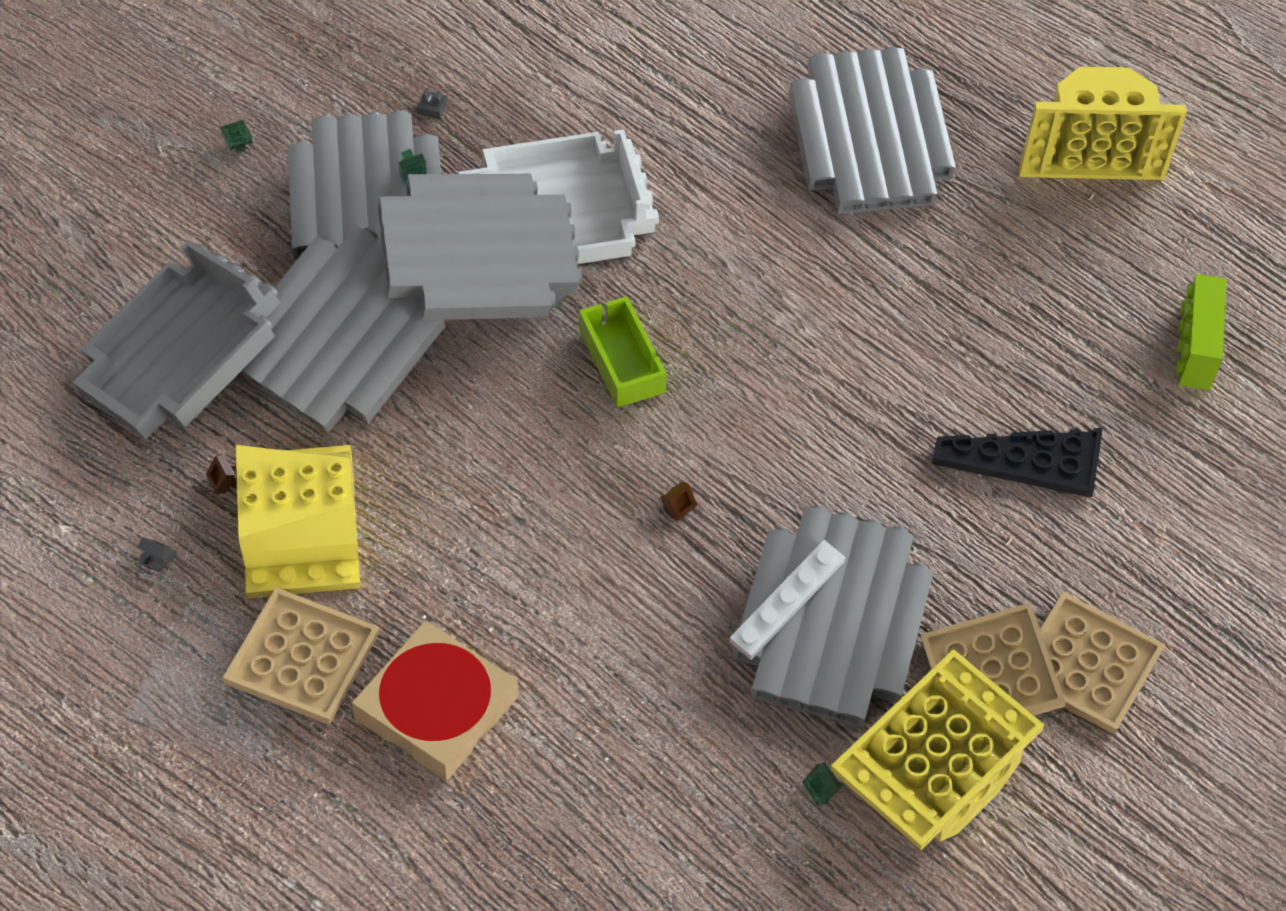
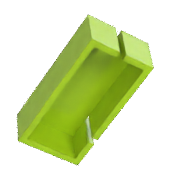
[1175,274,1227,391]
[579,296,667,408]

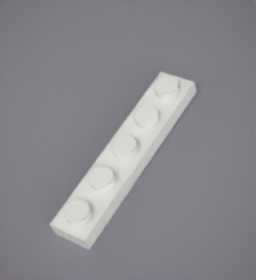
[729,540,846,660]

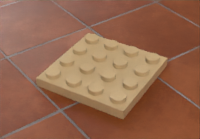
[223,587,380,725]
[1040,592,1165,735]
[920,602,1066,716]

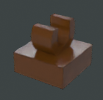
[206,455,237,494]
[660,481,697,521]

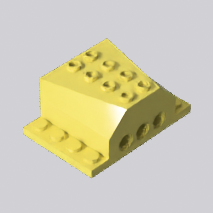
[1019,67,1187,180]
[236,445,361,599]
[831,649,1044,850]

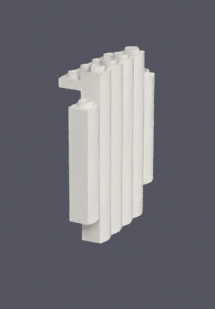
[458,129,659,264]

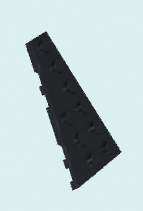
[931,428,1103,498]

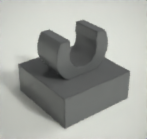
[417,88,448,119]
[138,537,177,571]

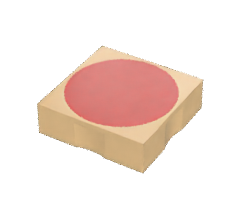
[352,620,518,782]

